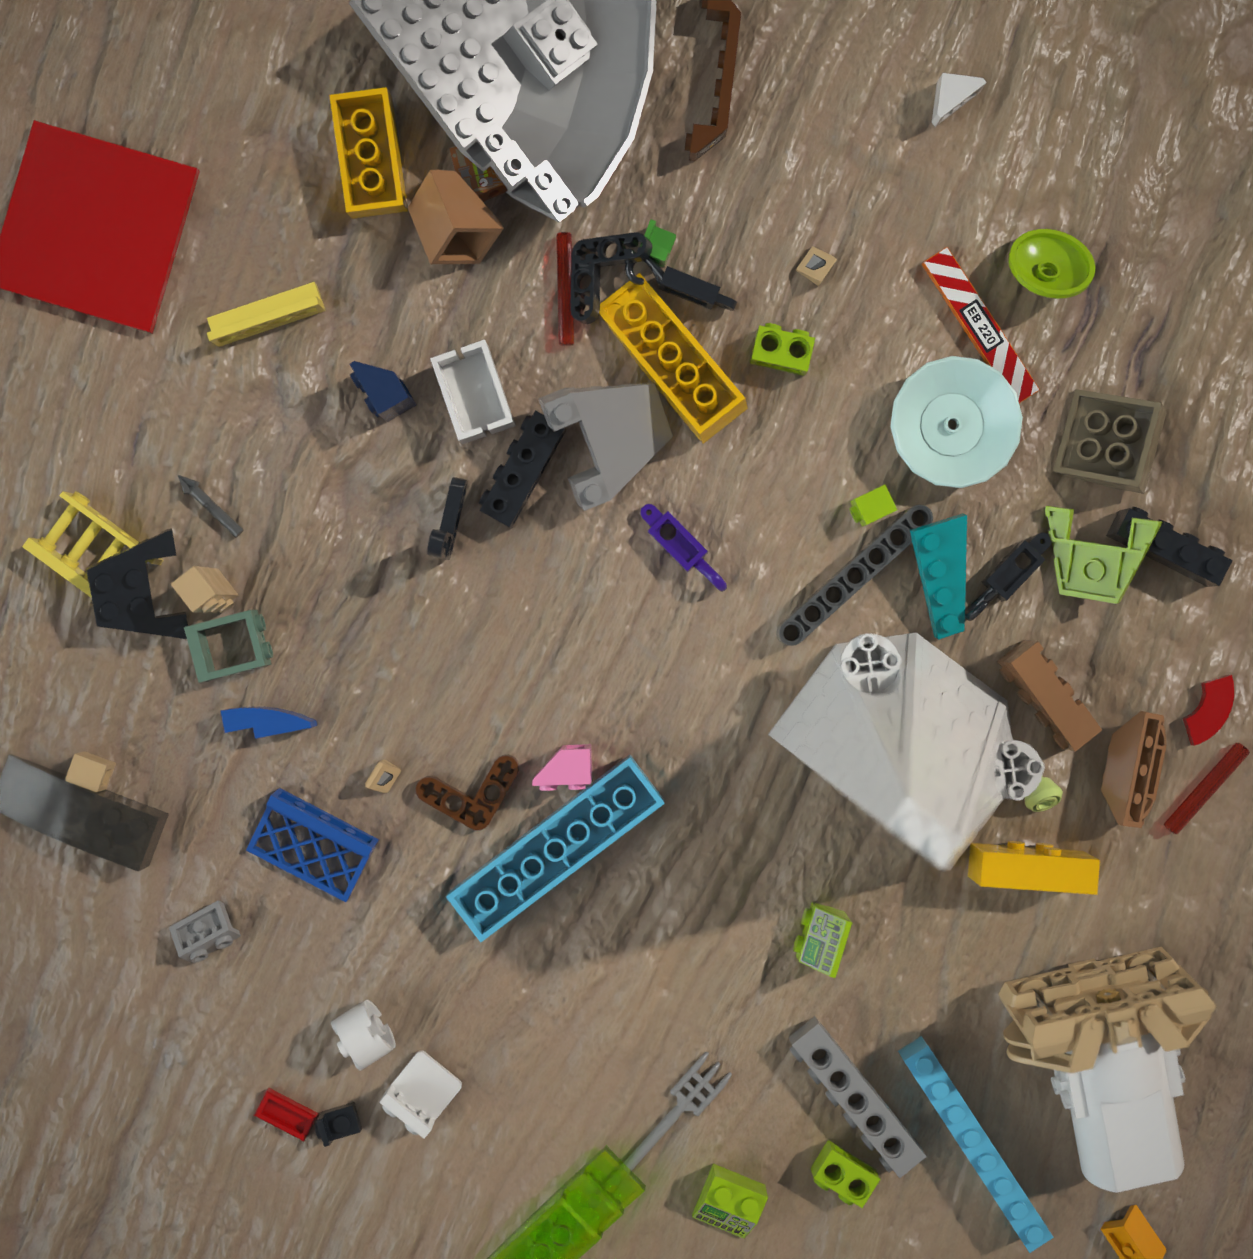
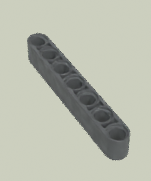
[776,505,933,646]

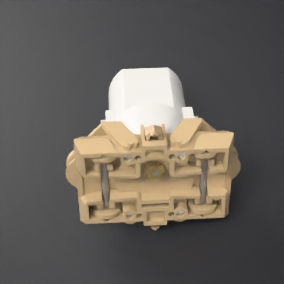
[999,947,1216,1193]

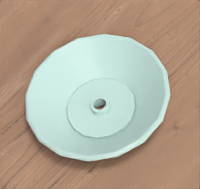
[890,356,1023,488]

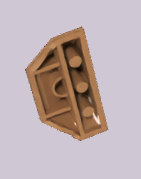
[1101,711,1167,828]

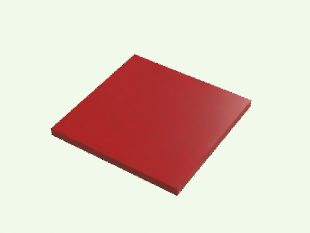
[0,120,200,334]

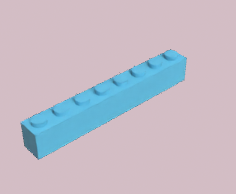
[898,1036,1054,1253]

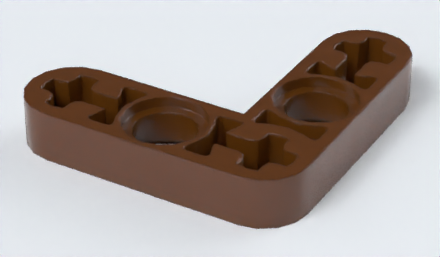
[416,754,519,830]

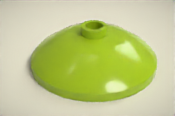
[1008,229,1095,299]

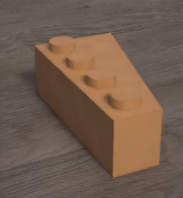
[997,640,1102,752]

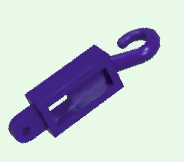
[640,504,727,592]

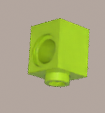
[849,485,897,527]

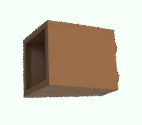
[408,170,504,264]

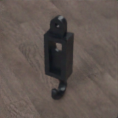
[625,256,737,311]
[965,533,1051,621]

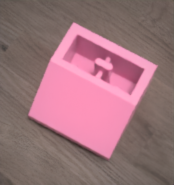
[532,744,592,791]

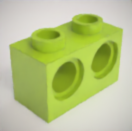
[750,323,815,376]
[810,1140,881,1208]

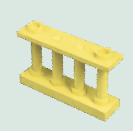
[22,491,164,597]

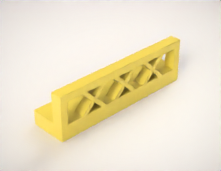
[207,282,325,347]

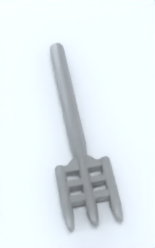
[601,1052,732,1196]

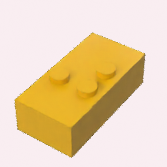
[329,87,408,219]
[968,841,1100,895]

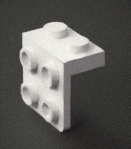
[379,1050,462,1138]

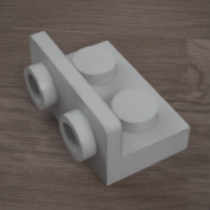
[169,900,241,963]

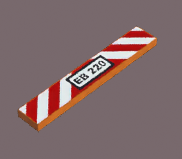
[921,247,1040,403]

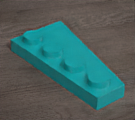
[910,513,967,640]

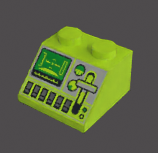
[793,902,852,978]
[692,1163,768,1238]

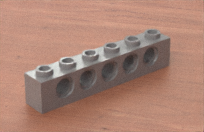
[789,1016,926,1178]

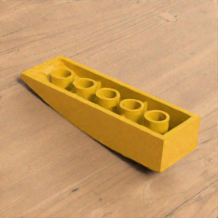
[599,273,748,444]

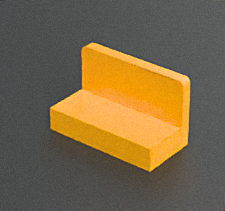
[1100,1205,1166,1259]

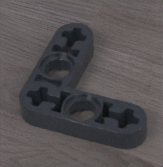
[570,232,653,324]
[427,477,468,560]

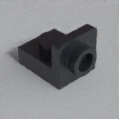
[315,1102,362,1147]

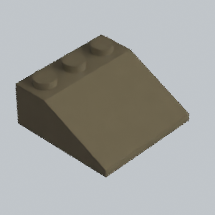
[1053,389,1167,494]

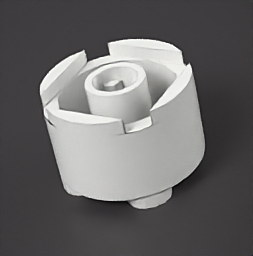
[331,1000,396,1071]

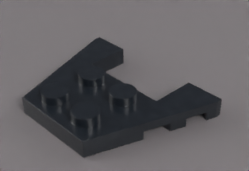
[86,528,188,639]

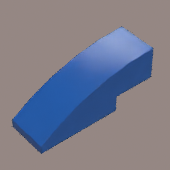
[221,706,317,739]

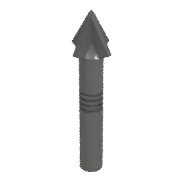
[178,475,244,538]

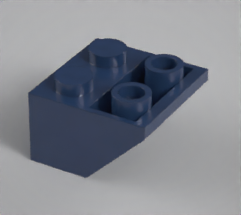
[350,361,417,422]

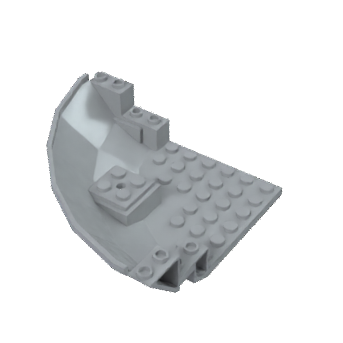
[349,0,657,222]

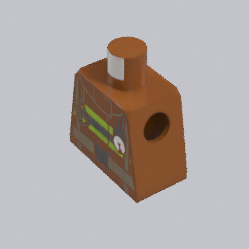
[449,147,518,202]

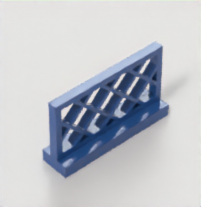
[246,788,379,902]

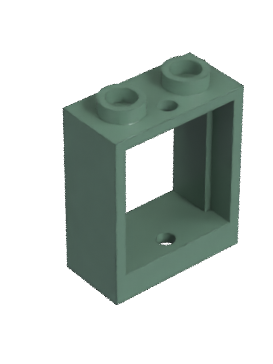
[184,610,273,683]

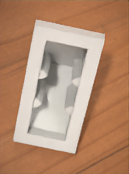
[932,73,987,127]

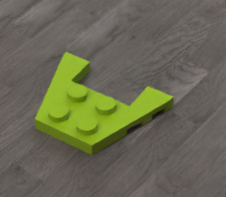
[1045,506,1162,604]

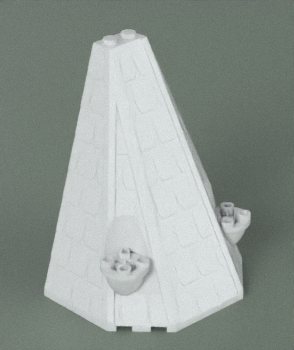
[768,633,1045,870]

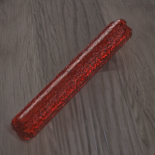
[556,232,574,346]
[1164,743,1250,834]

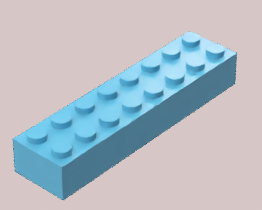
[446,755,665,943]

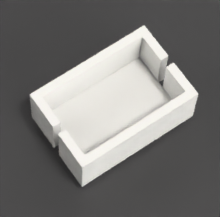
[430,340,516,445]

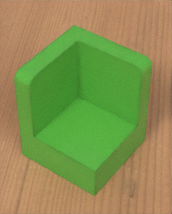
[640,219,676,268]

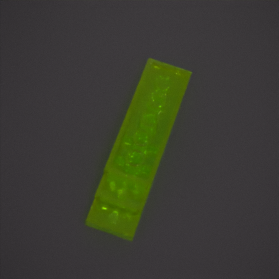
[487,1145,646,1259]

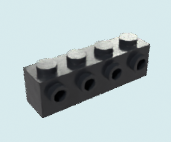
[479,410,567,529]
[1106,507,1233,587]

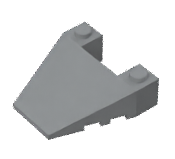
[538,383,673,511]

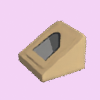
[796,246,837,286]
[365,759,401,793]

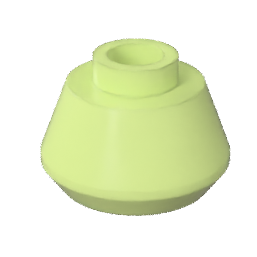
[1025,776,1063,812]

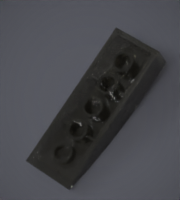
[0,754,169,872]

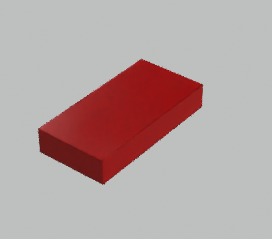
[254,1088,319,1141]

